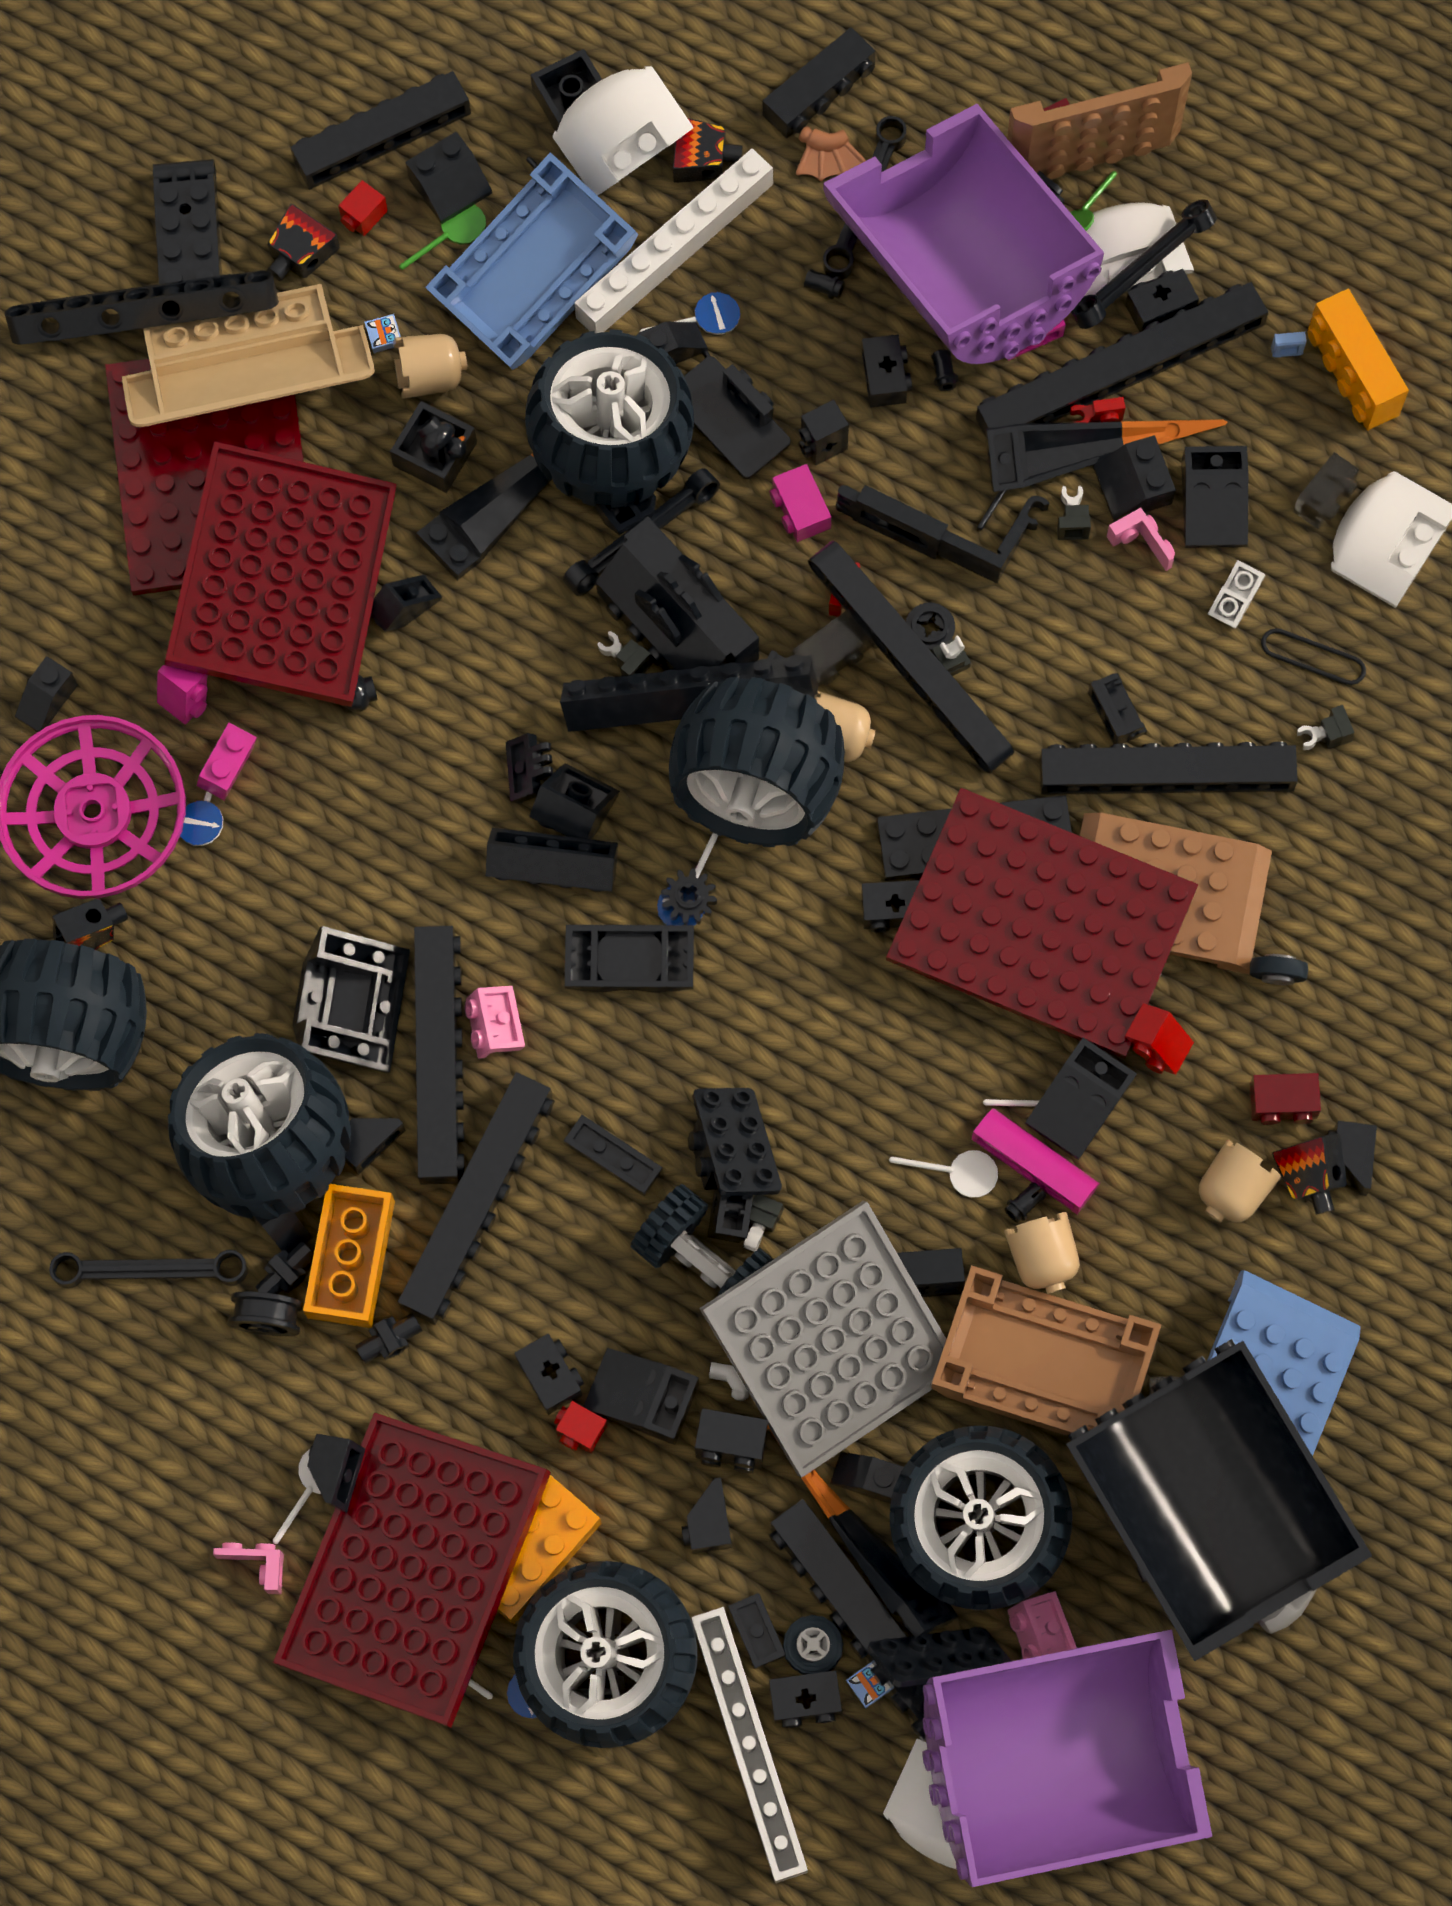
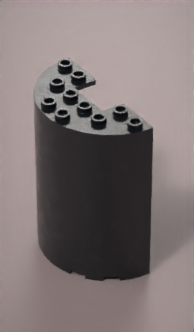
[1066,1339,1372,1661]

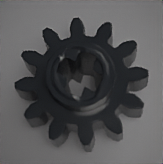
[661,868,717,925]

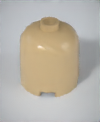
[393,334,467,399]
[817,691,876,762]
[1199,1139,1281,1223]
[1004,1212,1080,1294]

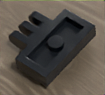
[505,733,554,804]

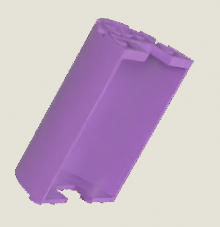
[823,104,1104,364]
[922,1630,1212,1887]

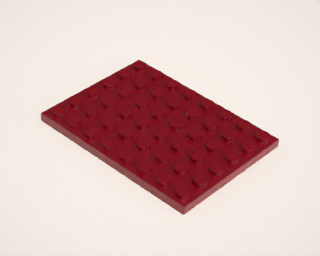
[105,359,304,596]
[164,441,397,707]
[886,788,1199,1059]
[273,1412,551,1728]

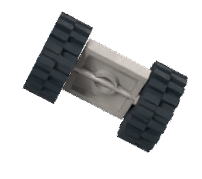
[630,1184,774,1298]

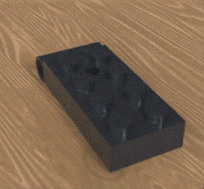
[153,159,222,305]

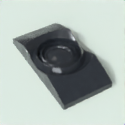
[565,925,694,993]

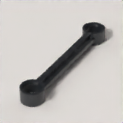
[823,116,907,280]
[1071,199,1217,329]
[563,468,720,596]
[49,1250,248,1288]

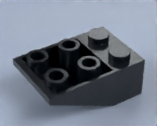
[1181,446,1249,548]
[1025,1037,1137,1160]
[583,1348,699,1445]

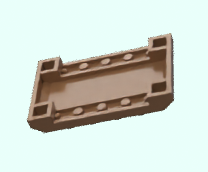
[1007,62,1192,179]
[1080,813,1272,974]
[931,1265,1162,1436]

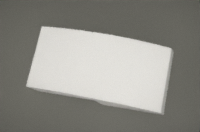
[1208,560,1266,629]

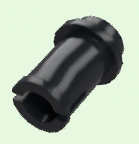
[804,269,845,299]
[931,349,959,391]
[1004,1182,1046,1223]

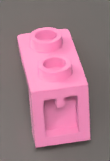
[1107,508,1175,571]
[213,1543,284,1594]

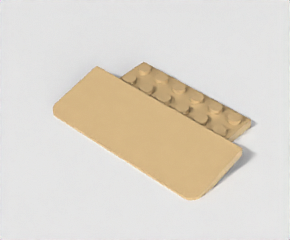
[122,284,375,427]

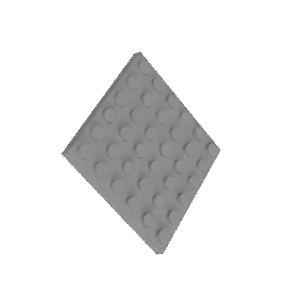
[699,1201,946,1478]

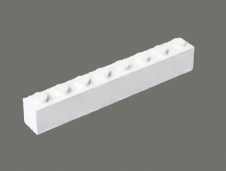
[574,149,773,333]
[691,1607,808,1883]

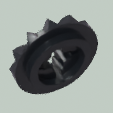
[906,603,955,650]

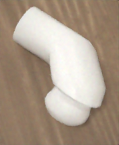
[709,1362,749,1401]

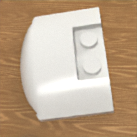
[553,66,694,196]
[1085,203,1194,296]
[1331,471,1452,608]
[883,1739,957,1870]

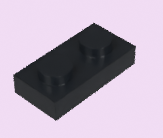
[728,1593,785,1669]

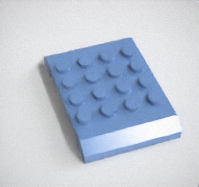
[425,152,639,370]
[1206,1270,1361,1456]

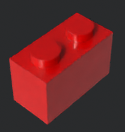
[1125,1003,1194,1075]

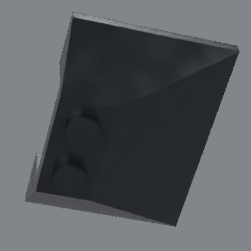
[292,926,410,1073]

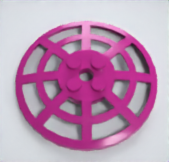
[0,715,186,899]

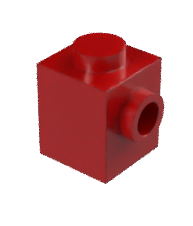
[338,180,388,236]
[554,1401,608,1454]

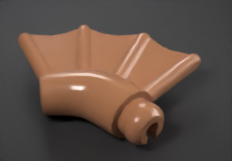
[796,126,866,182]

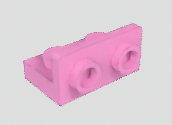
[465,986,525,1059]
[1008,1591,1077,1659]

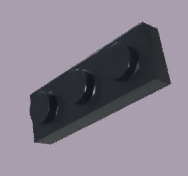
[564,1115,663,1197]

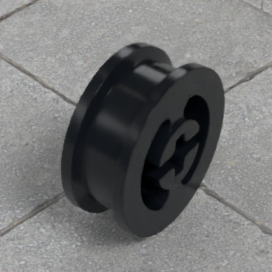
[227,1291,304,1336]

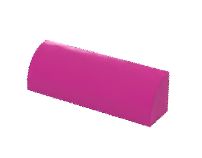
[971,1108,1100,1215]

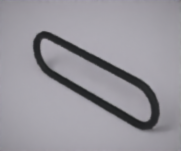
[1261,628,1366,685]

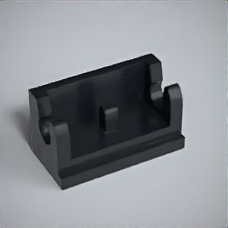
[1088,673,1147,744]
[897,1248,965,1297]

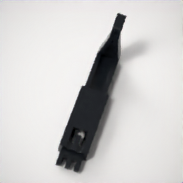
[836,485,1049,583]

